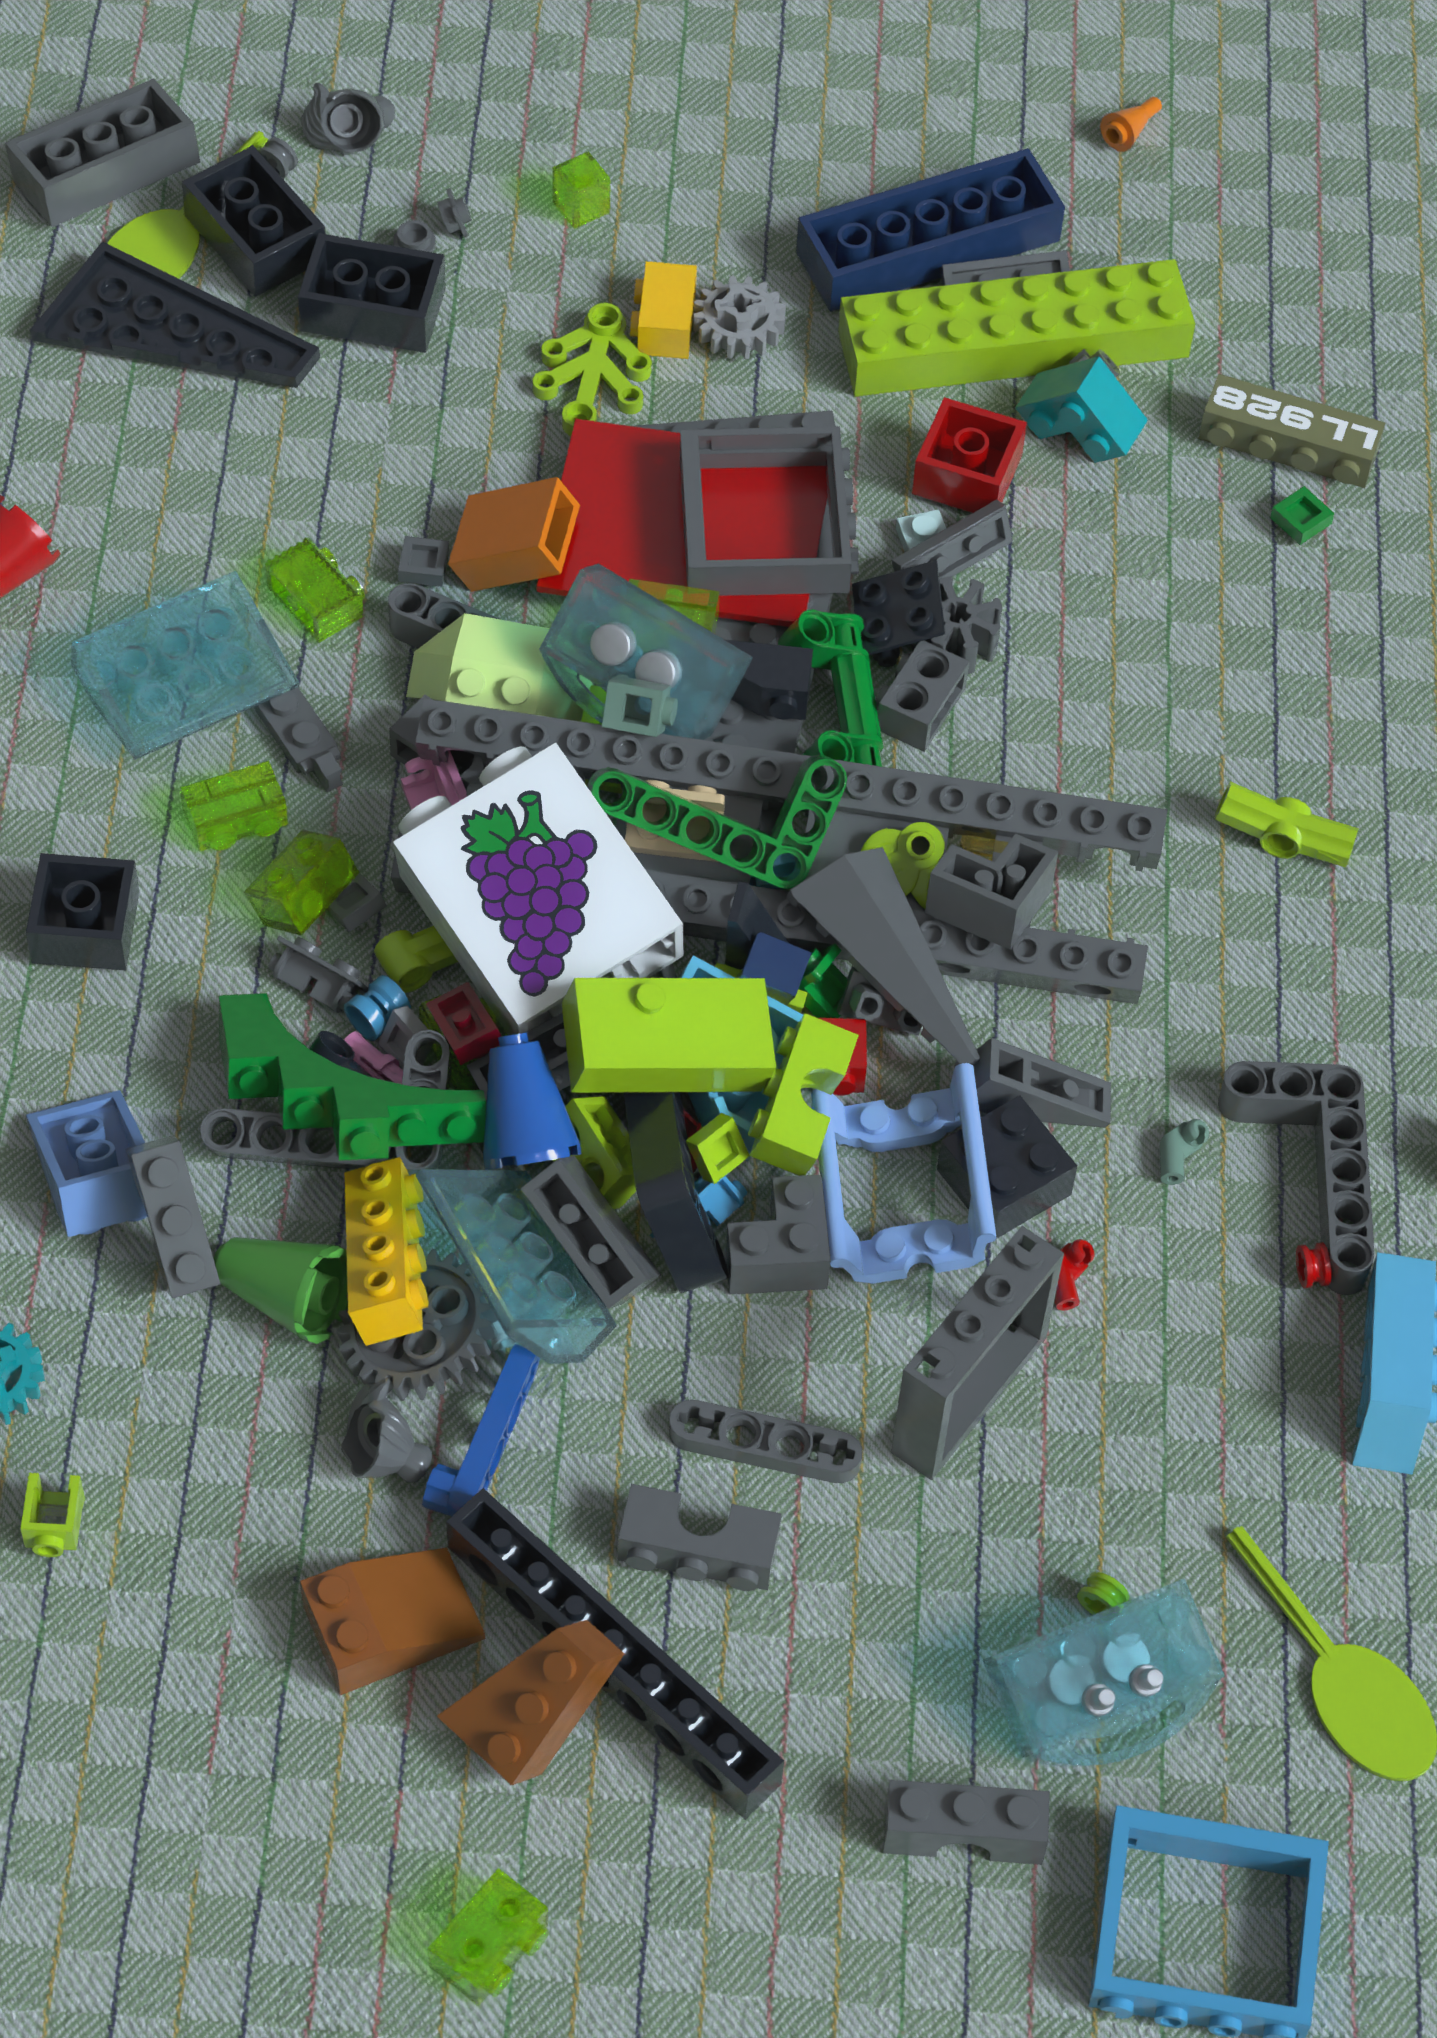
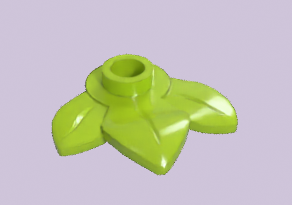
[861,822,945,909]

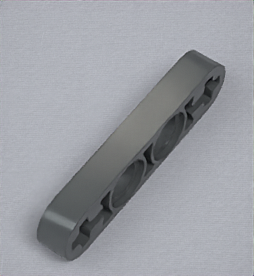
[669,1400,862,1483]

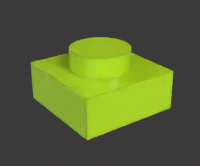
[686,1113,750,1184]

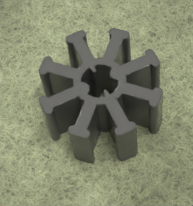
[911,577,1003,674]

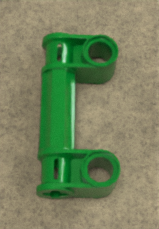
[778,609,884,767]

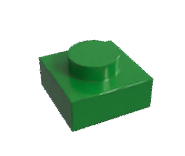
[1270,486,1334,545]

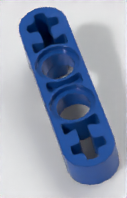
[422,1343,540,1517]

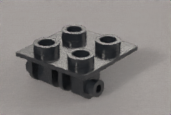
[852,560,945,667]

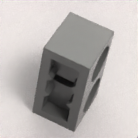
[875,641,970,752]

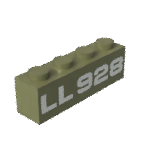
[1198,374,1385,488]

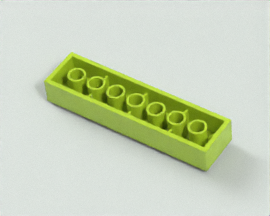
[838,259,1195,397]

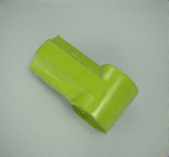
[374,926,458,993]

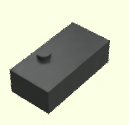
[5,79,200,227]

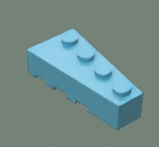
[1352,1252,1437,1475]

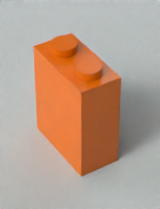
[448,477,580,592]

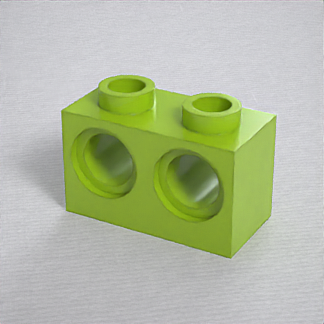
[553,1096,636,1209]

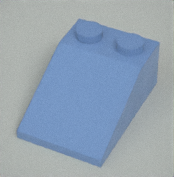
[26,1090,147,1237]

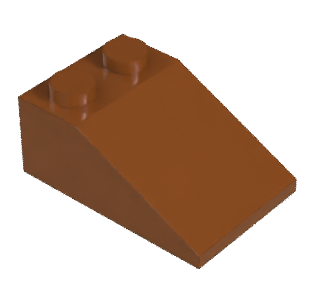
[300,1547,486,1695]

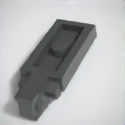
[253,680,343,792]

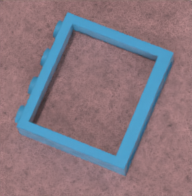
[1088,1805,1329,2038]

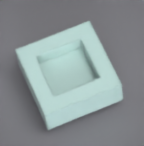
[896,510,946,552]

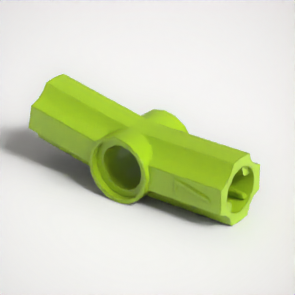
[1214,781,1359,868]

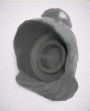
[301,83,395,153]
[341,1378,432,1483]

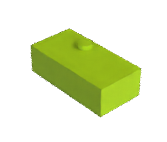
[562,978,776,1093]

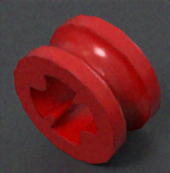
[1296,1242,1332,1289]

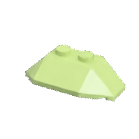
[406,613,593,722]

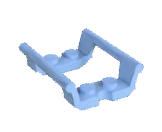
[811,1063,996,1284]

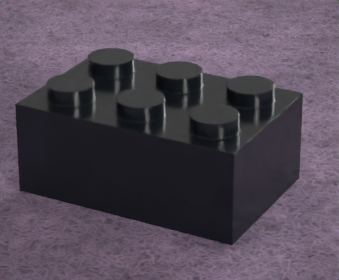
[182,145,325,297]
[298,233,446,353]

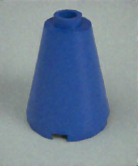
[483,1033,582,1170]

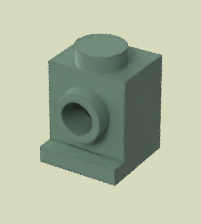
[602,674,678,737]

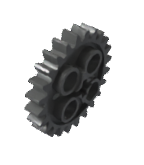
[336,1249,500,1401]

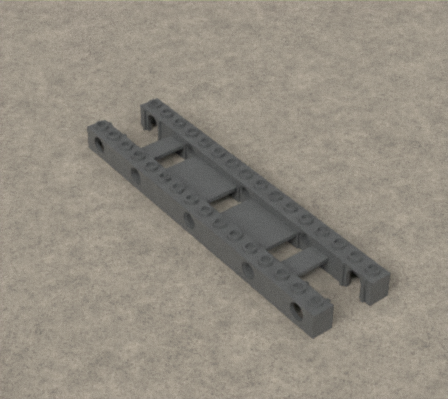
[391,698,1168,1004]

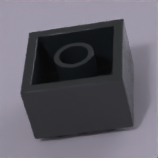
[26,853,140,971]
[937,1095,1077,1239]

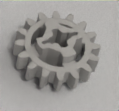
[693,275,786,359]

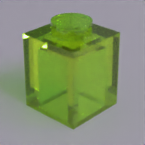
[552,151,611,229]

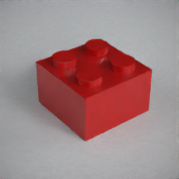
[912,397,1027,513]

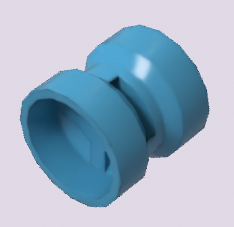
[344,975,411,1041]

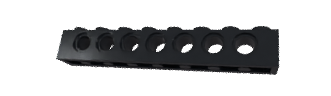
[446,1488,784,1820]

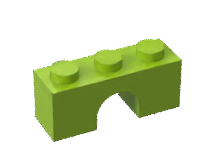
[748,1013,858,1176]

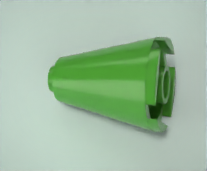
[214,1237,348,1344]

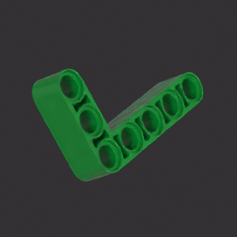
[587,755,847,889]

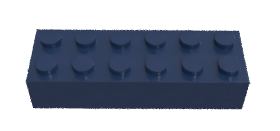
[796,148,1065,312]

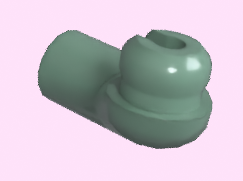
[1160,1119,1210,1185]

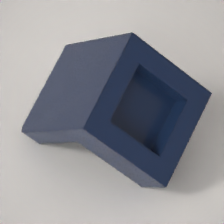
[736,932,812,1006]

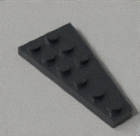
[30,241,320,388]

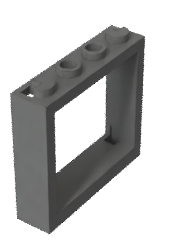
[679,426,859,596]
[891,1226,1064,1480]

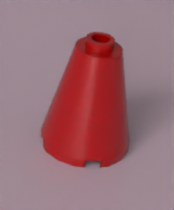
[0,495,60,599]

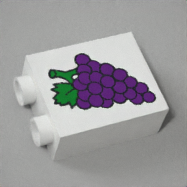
[393,743,684,1035]

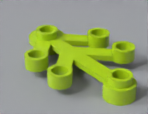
[533,303,652,438]

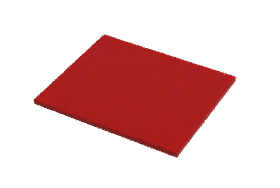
[537,419,828,627]

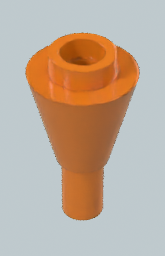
[1100,97,1162,152]

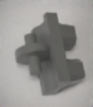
[836,966,922,1036]

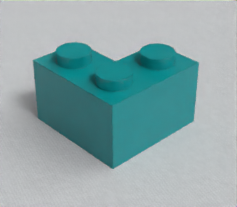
[1015,356,1148,463]

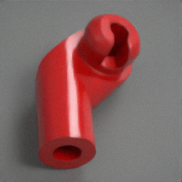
[1054,1239,1095,1311]

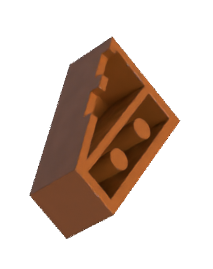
[437,1620,625,1786]

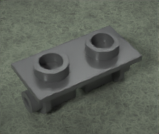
[268,936,368,1013]

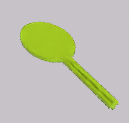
[107,131,268,279]
[1226,1526,1437,1781]

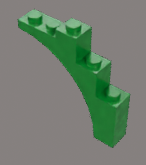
[219,993,486,1161]

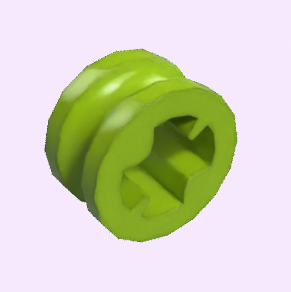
[1077,1572,1130,1621]

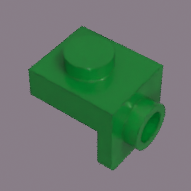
[798,943,848,1018]

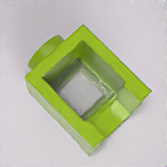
[21,1473,85,1557]

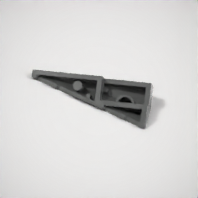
[786,847,980,1068]

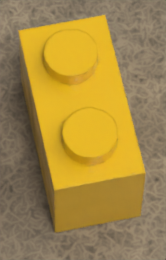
[630,261,697,359]

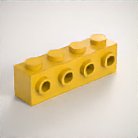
[344,1157,428,1346]

